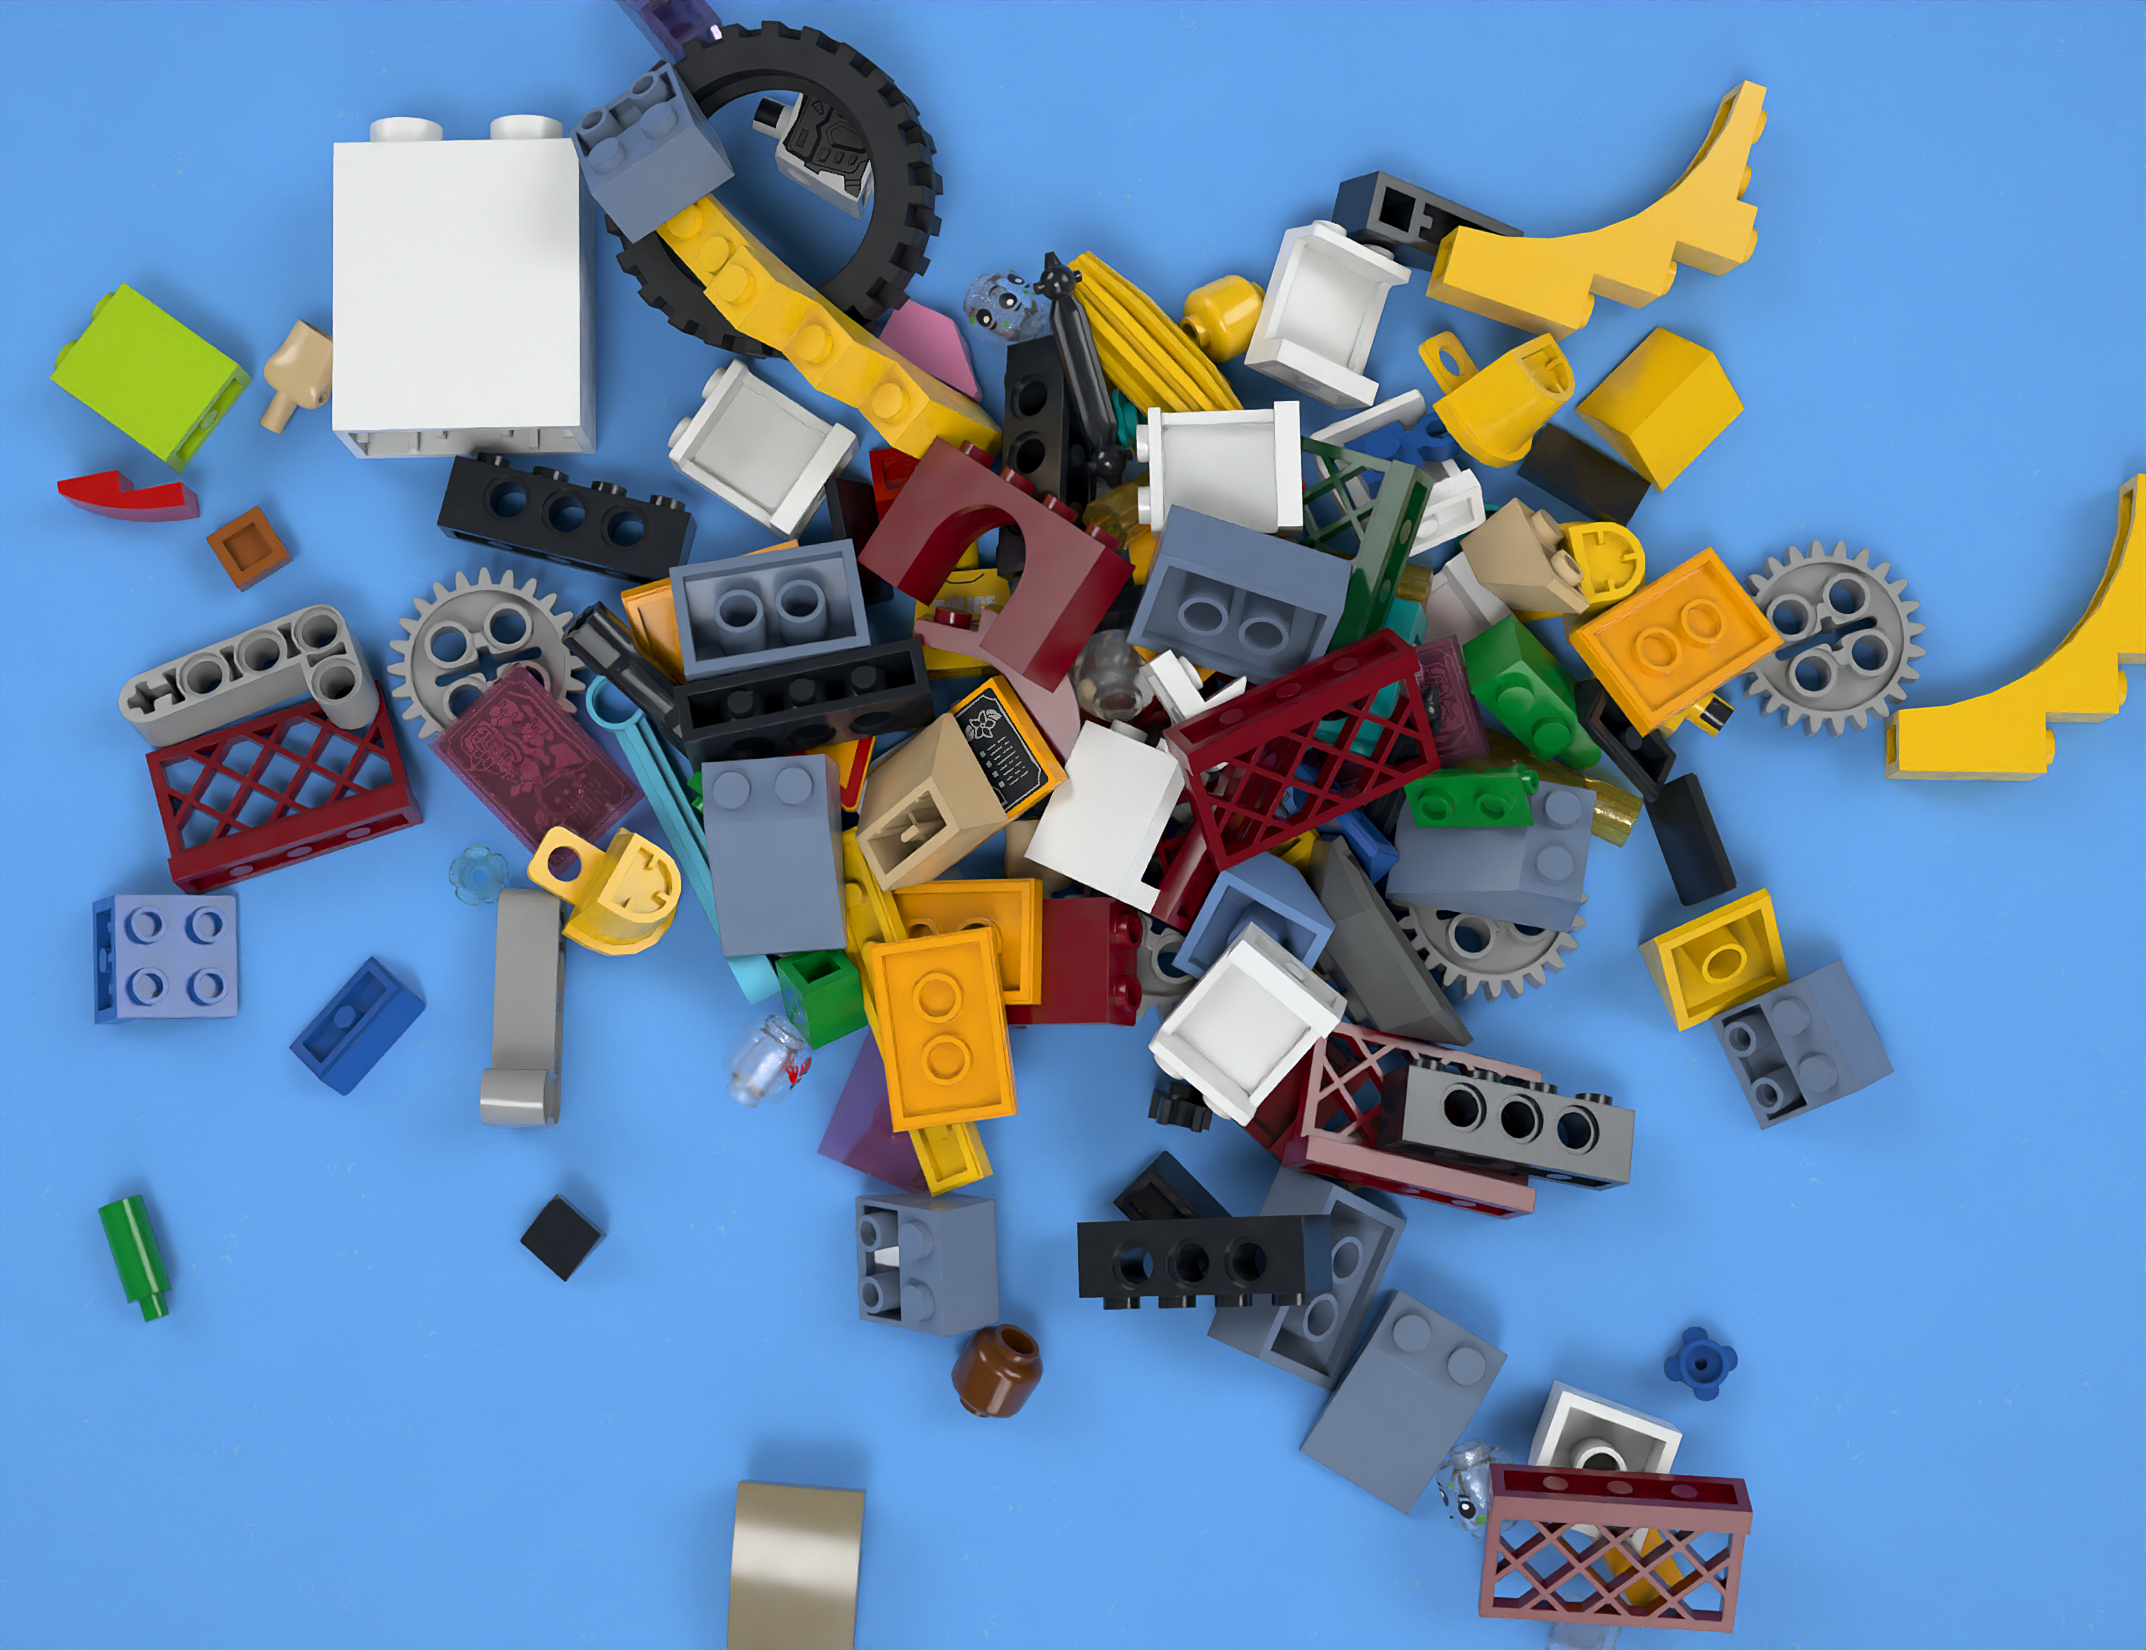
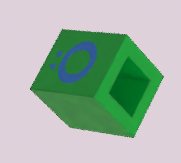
[775,950,868,1050]

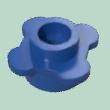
[1663,1327,1738,1401]

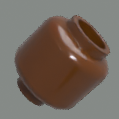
[951,1324,1044,1418]

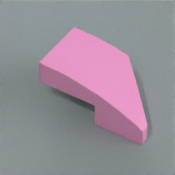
[878,300,983,404]

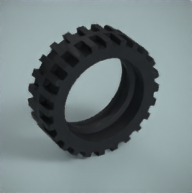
[604,21,943,361]

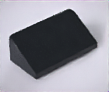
[1517,422,1651,528]
[824,478,894,606]
[1574,678,1677,803]
[1643,772,1737,906]
[1113,1151,1232,1277]

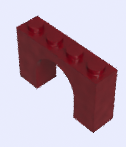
[856,436,1136,693]

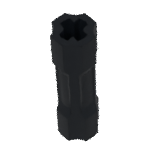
[562,601,689,760]

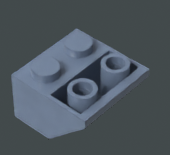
[569,62,735,244]
[1709,959,1895,1130]
[855,1192,999,1337]

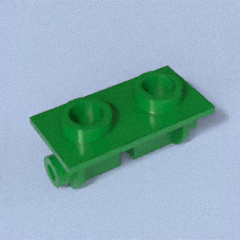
[1404,764,1539,828]

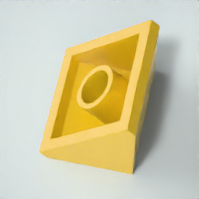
[1574,326,1745,494]
[1638,888,1790,1032]

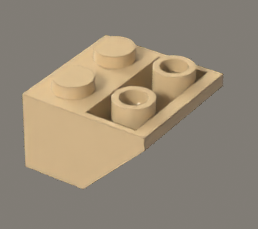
[855,712,1009,892]

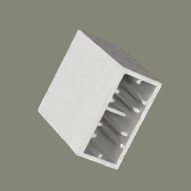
[332,115,596,459]

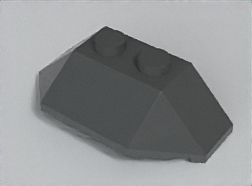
[1306,833,1474,1047]

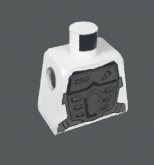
[752,93,874,220]

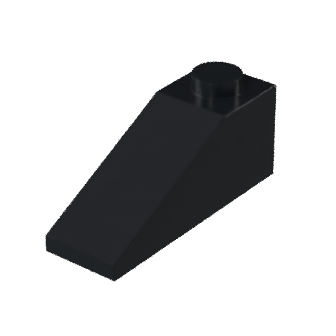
[1331,170,1524,272]

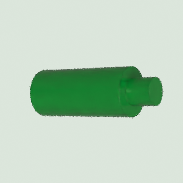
[98,1195,172,1323]

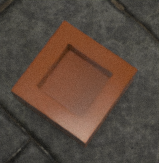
[206,506,294,592]

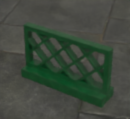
[1296,436,1435,712]

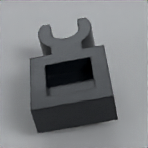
[1148,1081,1213,1133]

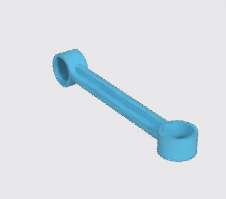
[586,675,781,1006]

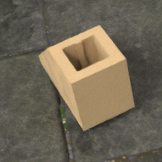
[1459,497,1590,614]

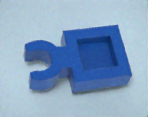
[1343,412,1460,500]

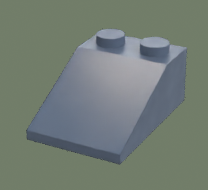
[701,754,848,957]
[1385,780,1597,933]
[1299,1289,1508,1515]

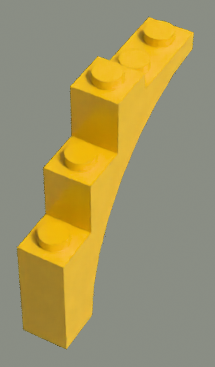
[1425,80,1767,342]
[655,193,1003,460]
[1884,473,2146,781]

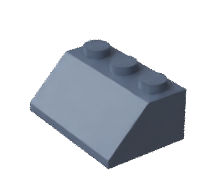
[1126,504,1352,685]
[669,539,871,684]
[1207,1164,1407,1392]

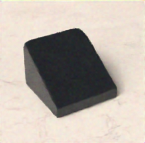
[520,1194,608,1282]

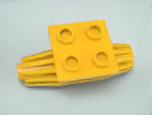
[1051,251,1245,464]

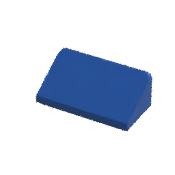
[1293,763,1401,885]
[289,956,426,1096]

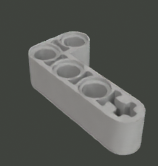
[118,604,380,747]
[480,888,567,1128]

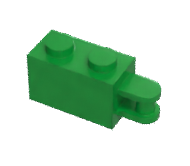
[1462,614,1602,770]

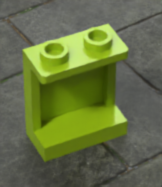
[49,282,252,474]

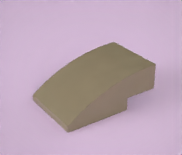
[727,1479,867,1650]

